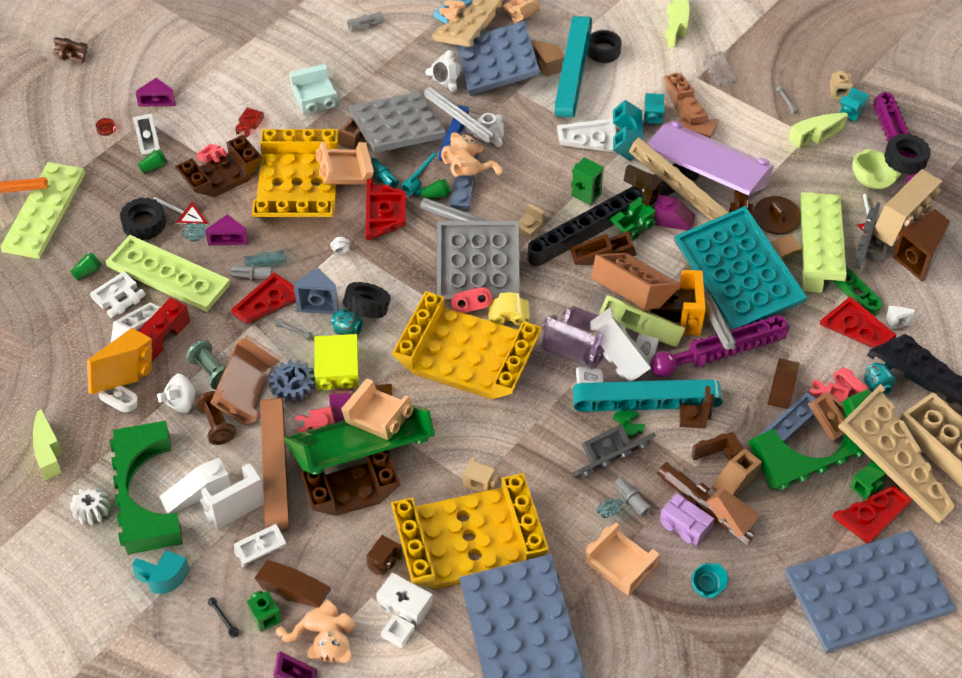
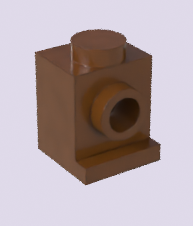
[366,535,402,575]

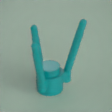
[401,152,437,196]

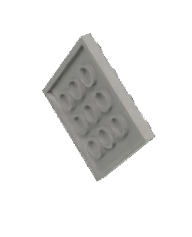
[349,92,446,153]
[437,221,520,301]

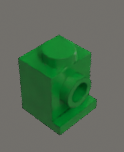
[850,461,887,500]
[247,591,282,632]

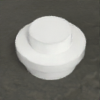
[330,237,350,254]

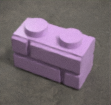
[660,493,715,546]

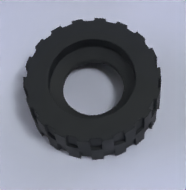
[884,134,931,174]
[120,197,166,240]
[343,282,391,319]

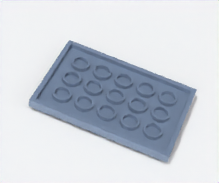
[785,530,956,653]
[459,554,586,678]

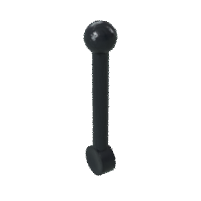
[208,597,238,638]

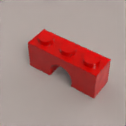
[138,297,190,362]

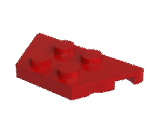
[365,179,406,241]

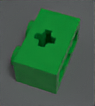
[571,157,604,206]

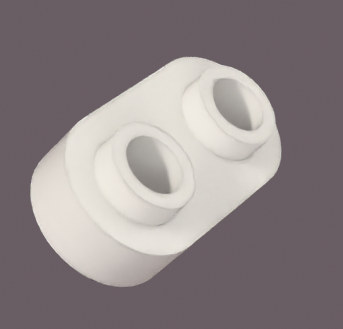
[99,385,137,412]

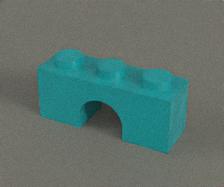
[613,100,643,161]

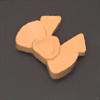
[439,0,466,19]

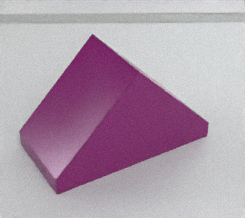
[135,77,176,107]
[206,214,248,245]
[329,389,353,423]
[273,651,318,678]

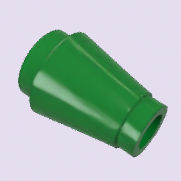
[137,149,168,174]
[420,179,451,200]
[70,252,102,281]

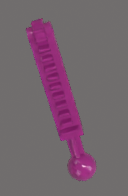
[873,92,917,185]
[650,316,790,378]

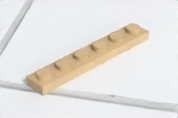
[629,137,729,220]

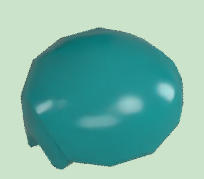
[691,563,729,599]

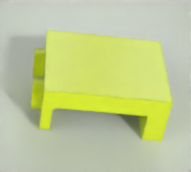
[314,334,359,390]

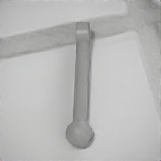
[776,86,797,114]
[275,318,313,340]

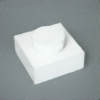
[381,614,415,648]

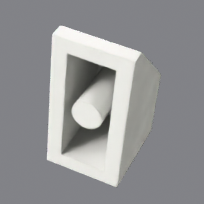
[133,113,160,155]

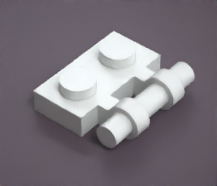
[90,272,146,318]

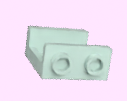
[290,64,339,115]

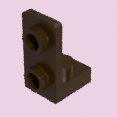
[623,164,663,206]

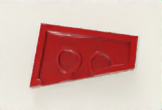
[820,297,896,348]

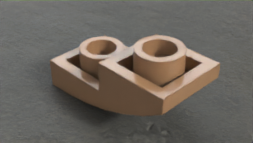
[770,234,802,261]

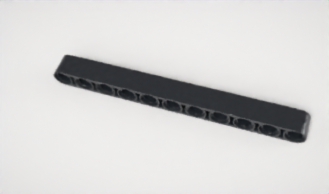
[528,163,700,266]

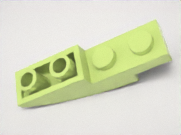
[665,0,689,48]
[599,295,686,347]

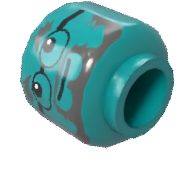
[331,308,363,335]
[863,363,896,395]

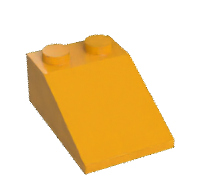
[87,328,152,395]

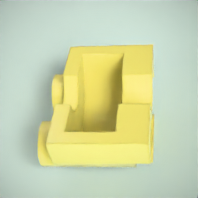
[488,292,530,325]

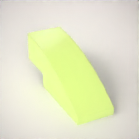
[788,113,848,148]
[33,410,62,480]

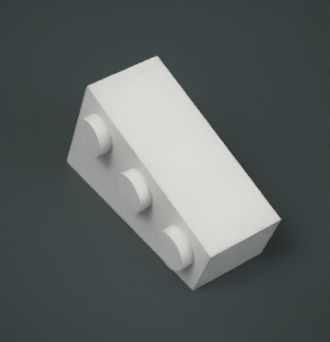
[590,307,651,382]

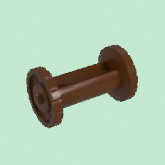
[195,391,237,445]

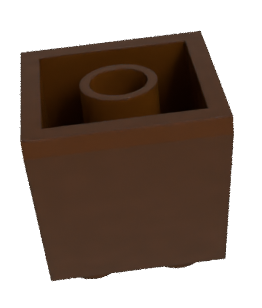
[893,209,950,282]

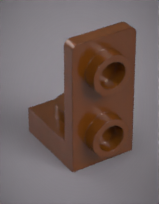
[679,386,714,428]
[691,432,743,460]

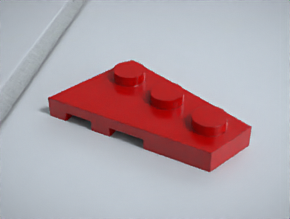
[231,272,296,324]
[832,486,912,544]

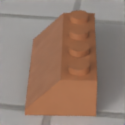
[591,253,680,311]

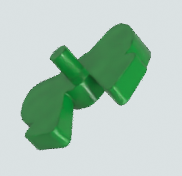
[613,409,645,439]

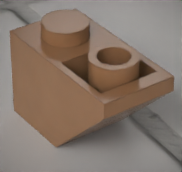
[531,40,564,77]
[712,448,762,496]

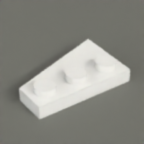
[557,118,617,153]

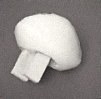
[157,373,196,414]

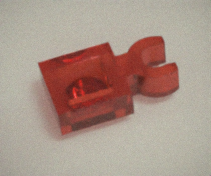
[235,107,264,137]

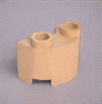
[501,0,540,23]

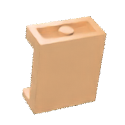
[316,142,374,185]
[341,378,413,441]
[585,522,660,596]

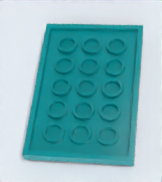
[674,206,807,330]

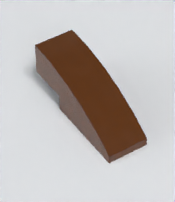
[570,231,637,265]
[767,358,800,409]
[255,560,331,608]

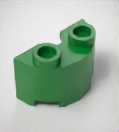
[610,197,656,241]

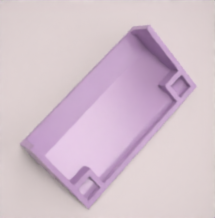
[648,120,774,195]

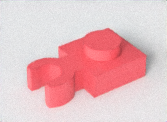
[196,144,227,163]
[809,380,850,402]
[295,406,335,432]

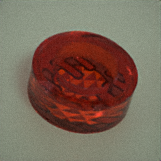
[95,118,116,136]

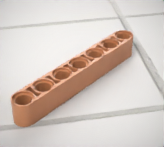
[260,398,290,530]

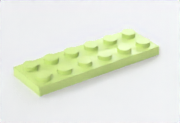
[0,162,85,259]
[800,192,846,281]
[105,235,231,312]

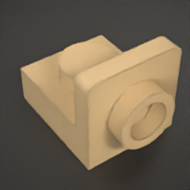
[519,203,545,239]

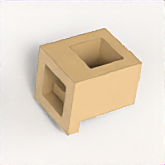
[830,71,853,100]
[462,457,499,492]

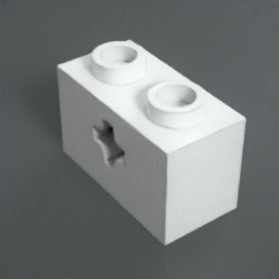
[376,573,433,627]

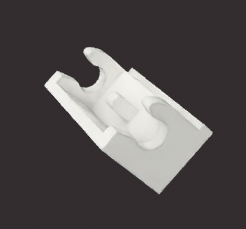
[234,524,286,567]

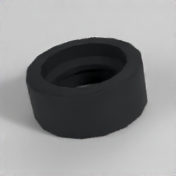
[587,30,622,63]

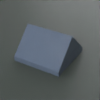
[294,268,339,314]

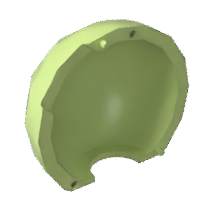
[852,149,902,189]

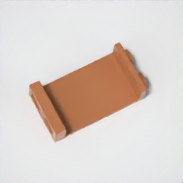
[210,335,282,426]

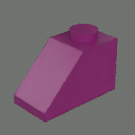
[654,195,695,231]

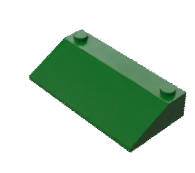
[284,405,435,475]

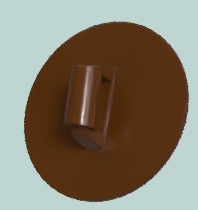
[753,196,801,234]

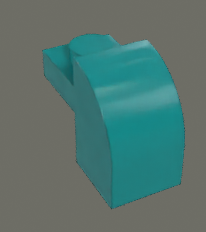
[839,87,870,122]
[643,93,665,124]
[131,550,190,594]

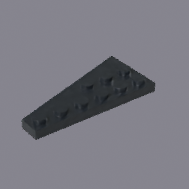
[867,334,962,405]

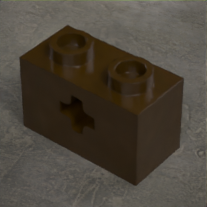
[649,289,693,322]

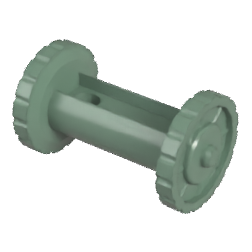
[186,340,226,390]

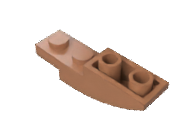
[664,73,708,125]

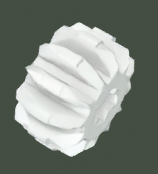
[70,486,111,526]

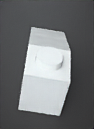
[111,302,160,342]
[159,458,231,514]

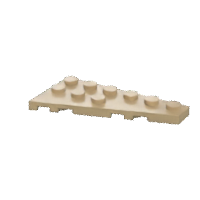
[432,0,505,47]
[838,384,955,523]

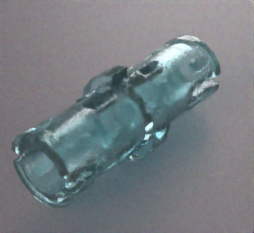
[243,249,286,267]

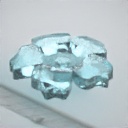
[182,222,206,242]
[596,498,623,519]

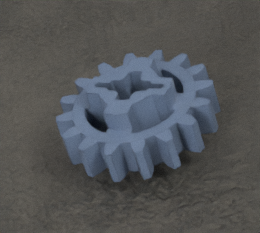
[268,360,315,403]

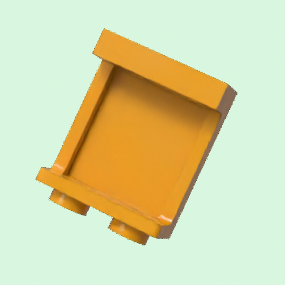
[678,270,705,336]

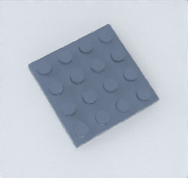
[457,21,540,96]

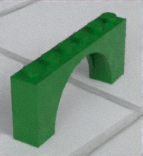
[748,389,871,491]
[110,420,183,555]

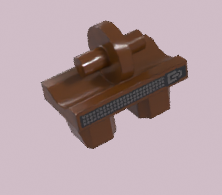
[53,37,87,63]

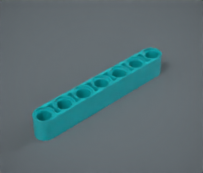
[554,16,592,118]
[572,379,723,412]

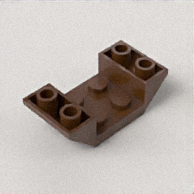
[175,135,263,197]
[300,450,400,516]

